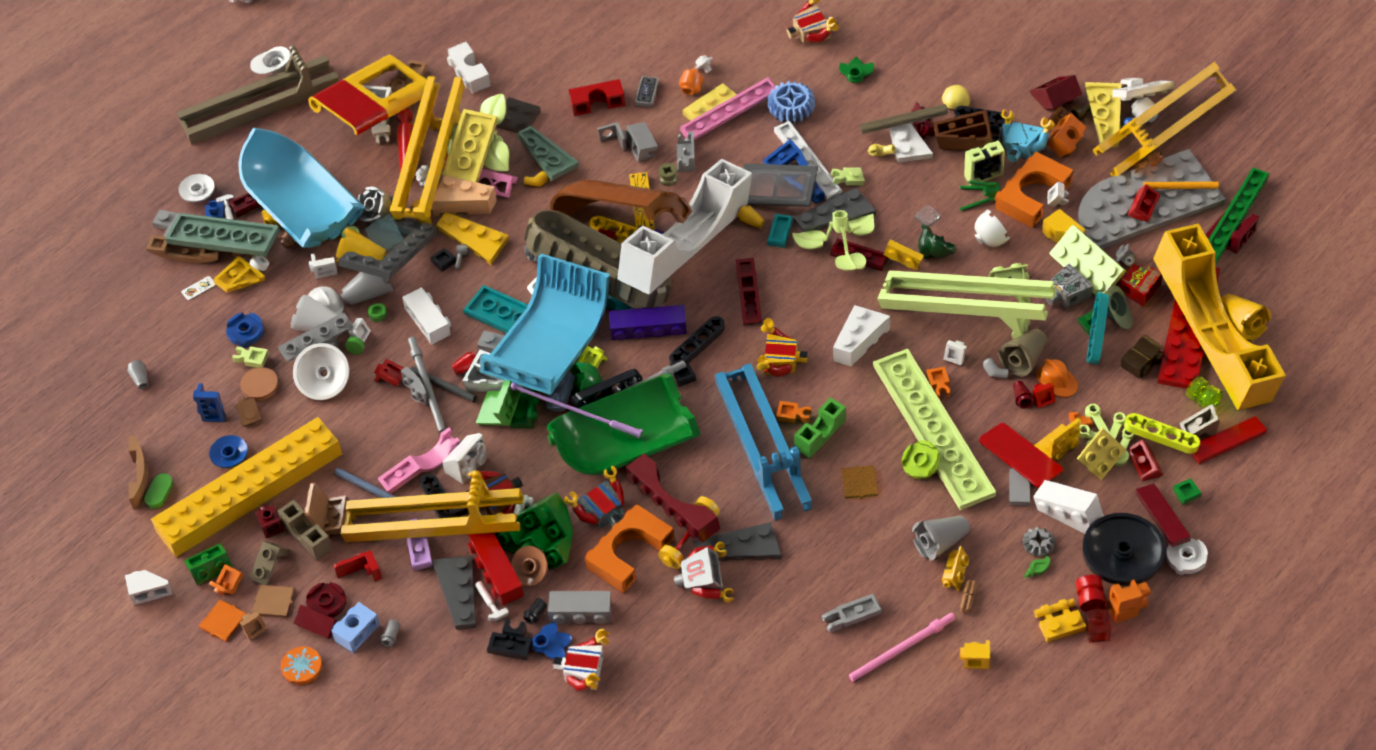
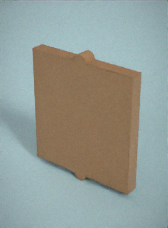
[252,585,295,618]

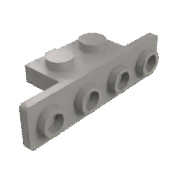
[278,313,353,362]

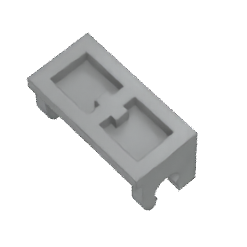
[626,122,658,162]
[677,131,695,172]

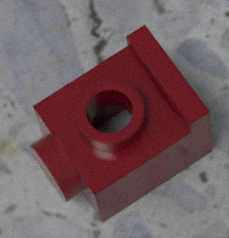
[255,505,284,538]

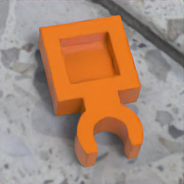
[926,366,950,399]
[776,401,812,423]

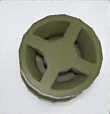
[659,163,677,186]

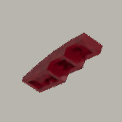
[736,258,762,325]

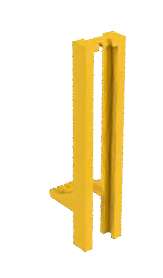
[1093,61,1236,177]
[390,76,465,221]
[340,471,524,542]

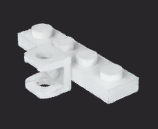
[1113,78,1175,101]

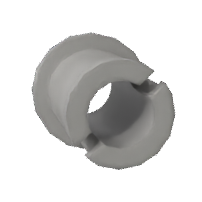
[381,620,401,647]

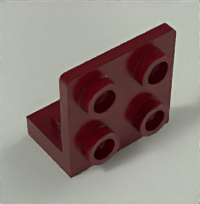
[1205,213,1259,254]

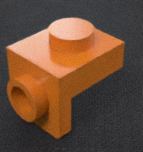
[209,564,244,596]

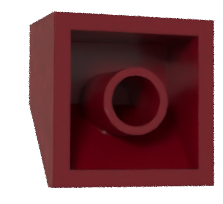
[1030,75,1083,111]

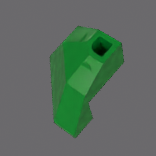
[494,492,573,570]

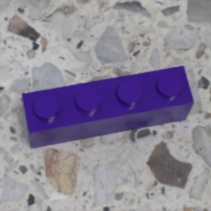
[609,305,687,340]

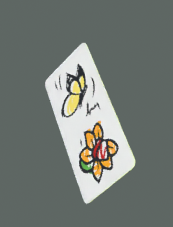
[181,276,216,300]

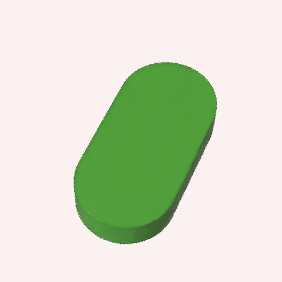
[144,473,173,509]

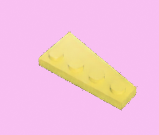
[1085,82,1121,147]

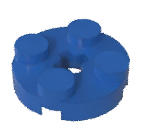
[226,313,264,348]

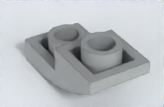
[401,367,429,405]

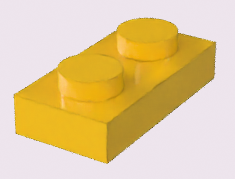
[883,239,924,271]

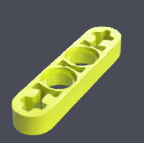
[1124,413,1200,454]

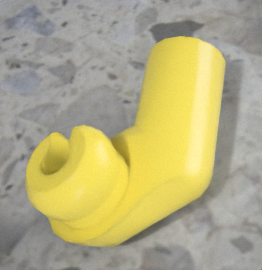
[868,144,896,157]

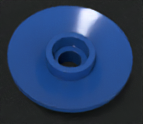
[209,435,248,468]

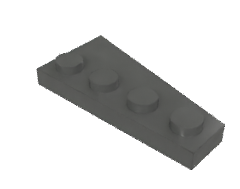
[794,188,876,232]
[693,522,781,561]

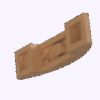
[146,235,221,263]
[129,435,149,510]

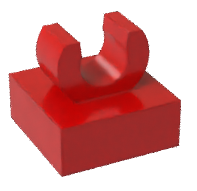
[1032,383,1055,409]

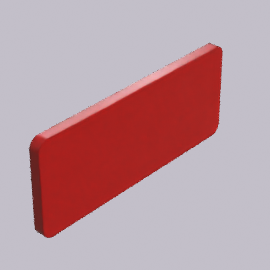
[979,423,1063,488]

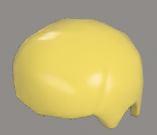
[942,85,971,109]

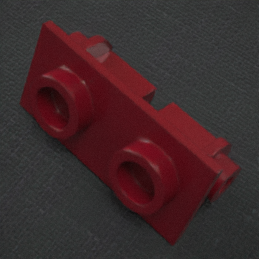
[911,102,935,140]

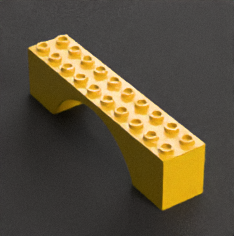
[1153,223,1286,410]

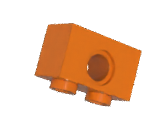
[1047,113,1086,157]

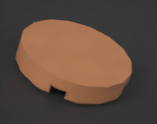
[240,367,279,401]

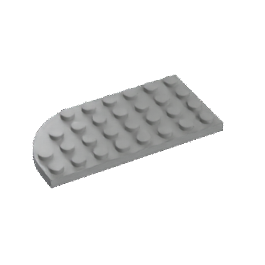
[1078,149,1225,249]

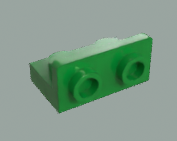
[510,389,540,429]
[184,543,233,585]

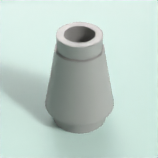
[127,360,149,389]

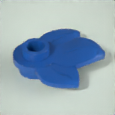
[531,623,572,659]

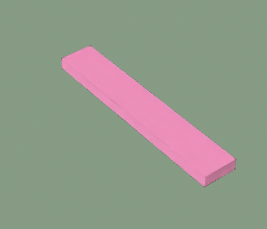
[680,77,775,140]

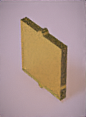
[841,465,878,499]

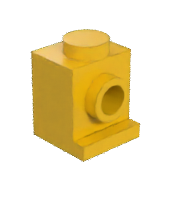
[960,640,990,669]

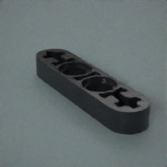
[669,316,725,366]
[572,369,643,408]

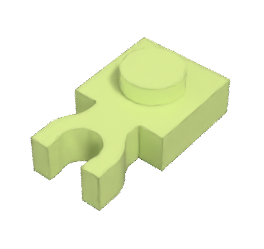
[831,167,865,186]
[232,346,269,368]

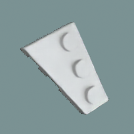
[889,123,933,163]

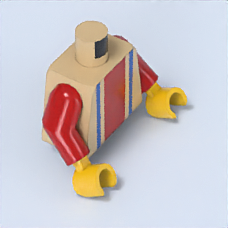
[787,0,839,44]

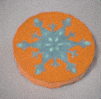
[281,646,323,685]

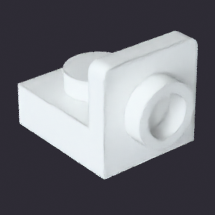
[309,254,338,279]

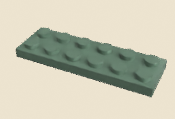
[165,213,280,257]

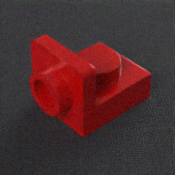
[374,359,404,386]

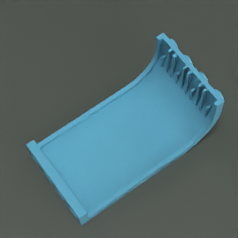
[480,253,610,395]

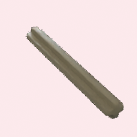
[860,104,948,134]

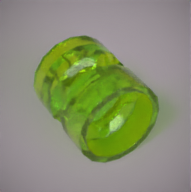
[1185,376,1223,409]

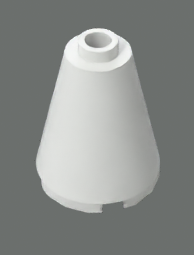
[291,295,337,332]

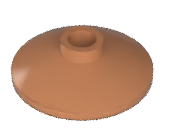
[511,546,548,586]

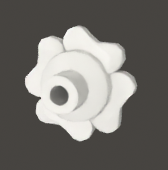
[695,55,713,74]
[415,165,429,186]

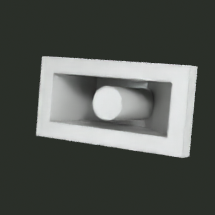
[125,570,173,606]

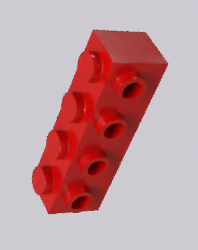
[467,532,524,606]

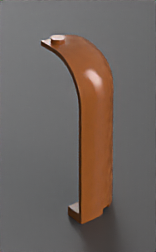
[550,180,692,223]

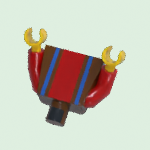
[467,470,523,515]

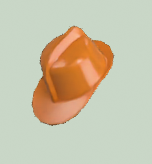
[1036,358,1078,398]

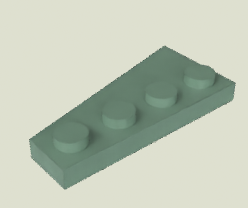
[517,126,579,181]

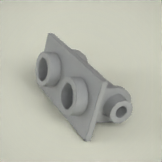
[1115,243,1135,266]

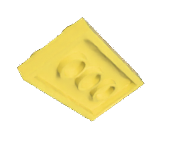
[442,109,498,183]

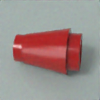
[451,351,476,375]

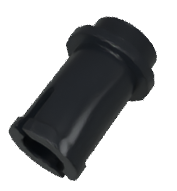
[523,598,547,624]

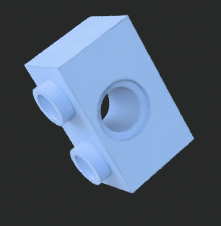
[331,602,380,653]

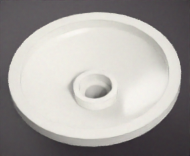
[293,343,350,400]

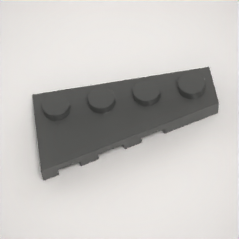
[432,555,476,630]

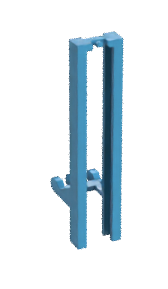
[715,363,812,521]

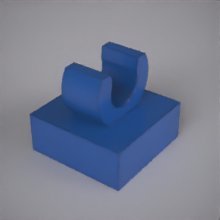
[205,200,225,219]

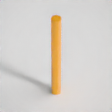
[1143,182,1219,189]

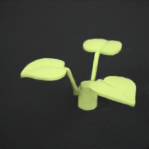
[447,94,510,171]
[792,210,875,270]

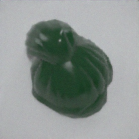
[918,225,957,259]

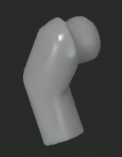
[983,358,1009,379]

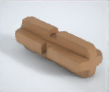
[960,580,977,614]

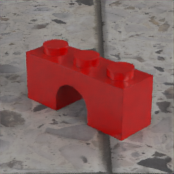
[568,79,625,116]

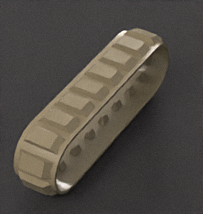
[524,210,672,309]

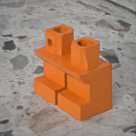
[1107,579,1151,623]

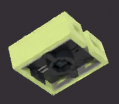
[964,140,1005,186]

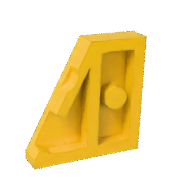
[213,256,265,293]

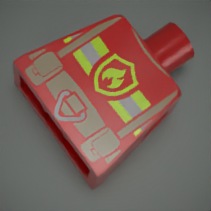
[1120,263,1162,307]

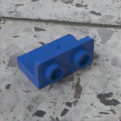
[193,383,226,422]

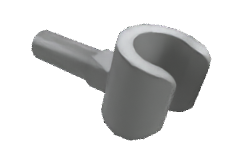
[455,245,468,269]

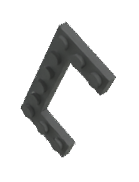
[339,214,438,279]

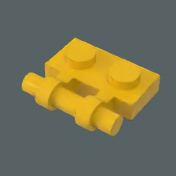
[1034,598,1086,643]

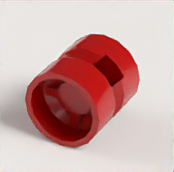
[1075,574,1107,613]

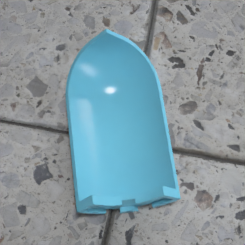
[239,127,365,248]

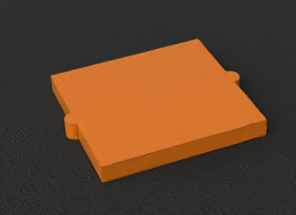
[199,600,246,642]

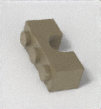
[278,500,332,561]

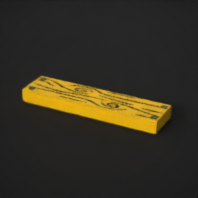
[629,172,655,231]

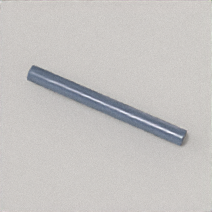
[335,467,395,498]

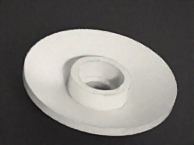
[179,174,215,202]

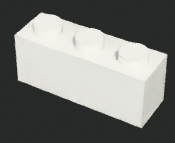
[402,287,451,345]

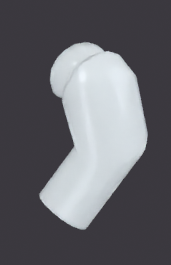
[513,495,534,514]

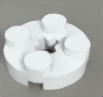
[1166,539,1208,575]

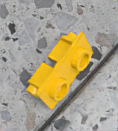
[942,546,969,591]

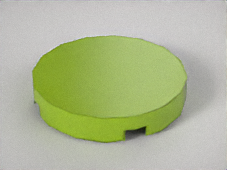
[901,440,941,480]

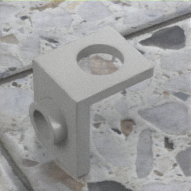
[598,122,627,151]

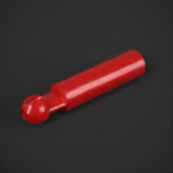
[396,108,417,179]

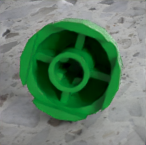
[571,362,603,398]

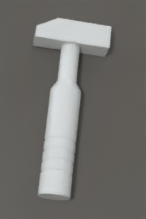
[216,195,235,220]
[475,581,509,621]

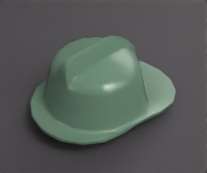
[1107,286,1133,330]

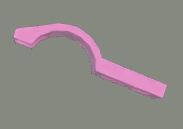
[378,427,460,494]

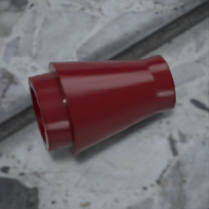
[1013,381,1034,409]

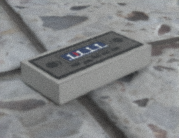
[635,76,659,108]

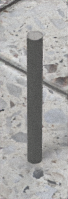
[410,366,477,402]

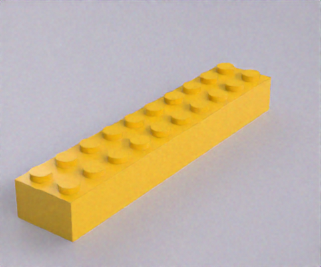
[151,417,342,557]

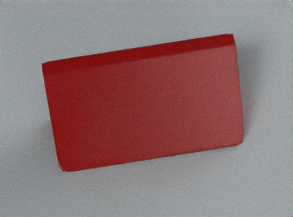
[1127,184,1160,222]
[1126,439,1164,481]

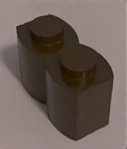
[1121,335,1164,378]

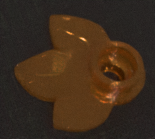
[1132,151,1164,174]

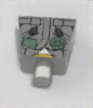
[1045,263,1093,308]

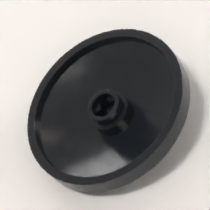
[1082,513,1165,586]

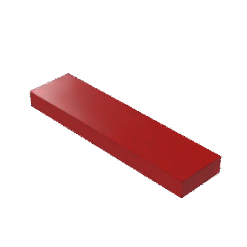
[1191,416,1267,464]

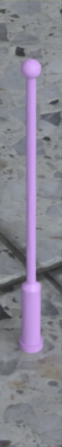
[510,383,643,439]

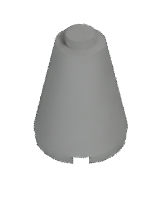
[340,272,394,305]
[912,516,970,561]

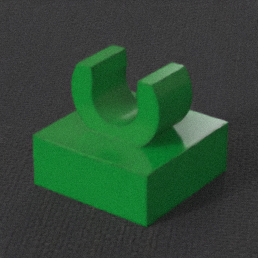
[1078,311,1093,335]
[1173,478,1201,505]

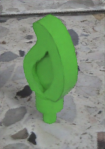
[1024,556,1050,578]

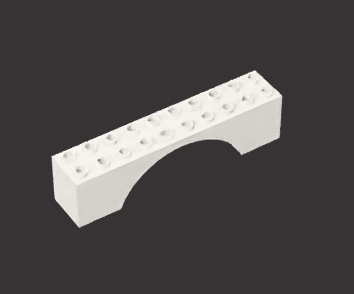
[617,159,753,294]

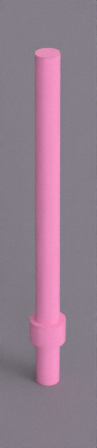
[849,613,955,682]

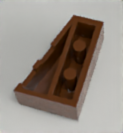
[933,110,994,150]

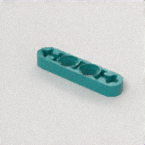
[1086,292,1109,365]

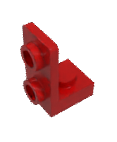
[334,550,382,582]

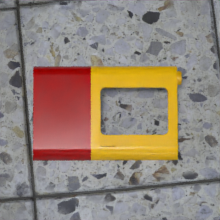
[308,55,427,135]

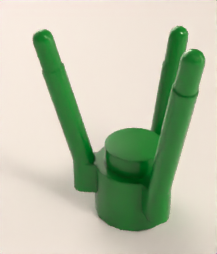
[959,180,1000,211]

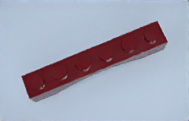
[626,454,721,543]

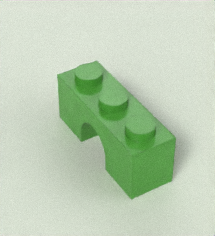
[794,397,846,458]

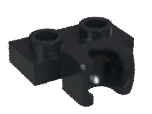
[487,619,532,660]

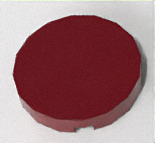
[306,582,347,618]

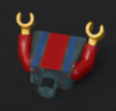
[564,466,625,528]

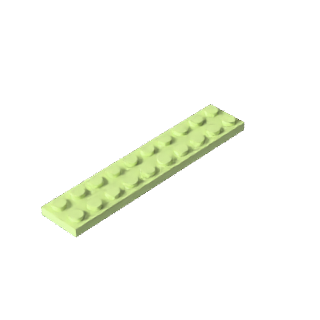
[873,349,996,510]

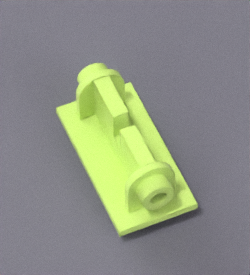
[988,263,1029,280]

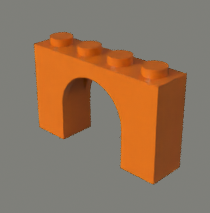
[995,152,1073,228]
[585,504,675,593]

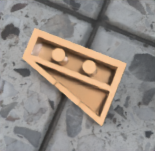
[432,175,497,216]

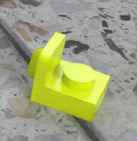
[578,346,608,368]

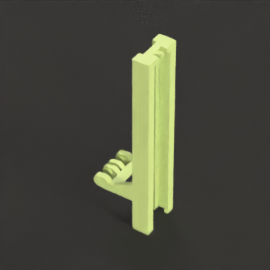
[877,271,1056,339]

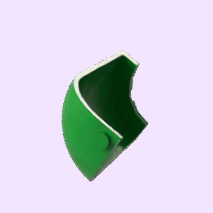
[547,373,701,475]

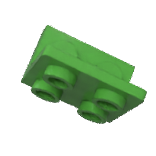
[476,380,521,426]

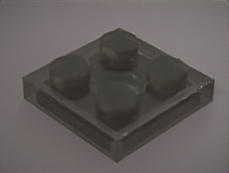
[496,97,541,133]

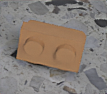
[304,483,349,535]

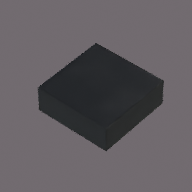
[430,248,456,272]
[673,363,696,387]

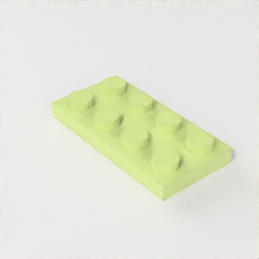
[1049,225,1126,295]

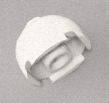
[975,210,1010,247]

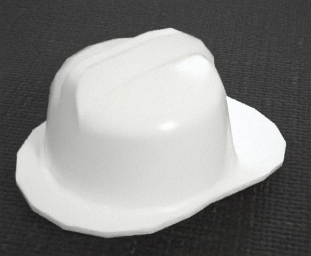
[250,47,290,75]
[308,286,344,315]

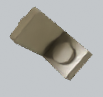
[249,541,290,585]

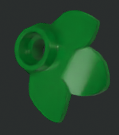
[839,57,874,83]

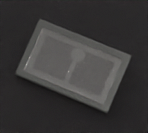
[743,164,818,207]

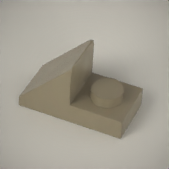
[1180,404,1220,437]

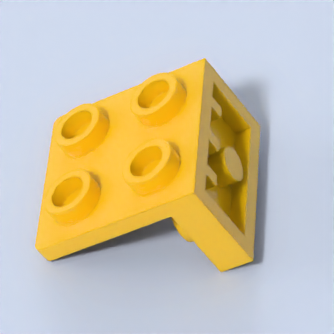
[1034,418,1081,461]

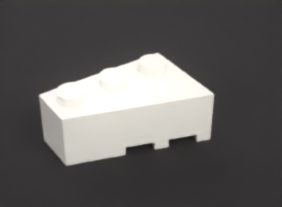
[833,305,890,366]
[462,350,529,393]
[1033,480,1104,534]

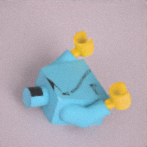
[1001,110,1055,162]

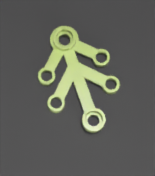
[1079,404,1134,466]

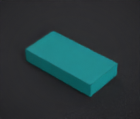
[767,214,793,248]

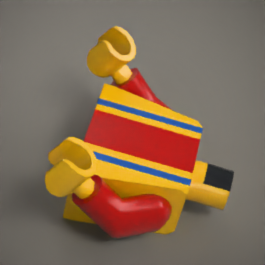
[756,318,808,377]

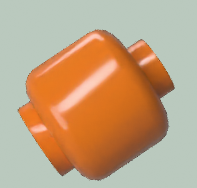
[679,68,704,95]

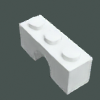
[447,42,491,94]

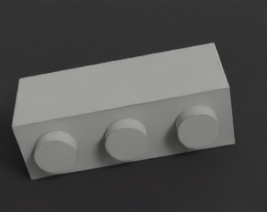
[548,591,612,624]

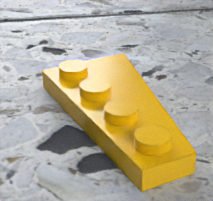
[436,212,509,265]

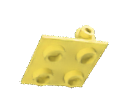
[1077,428,1126,480]

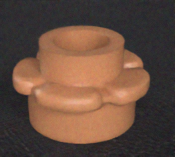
[279,232,296,248]

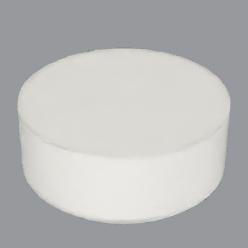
[250,255,269,271]

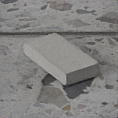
[1009,468,1030,506]

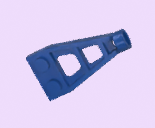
[762,139,825,204]

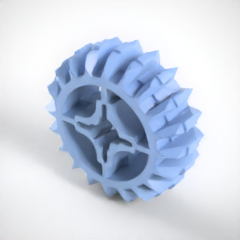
[768,81,815,123]

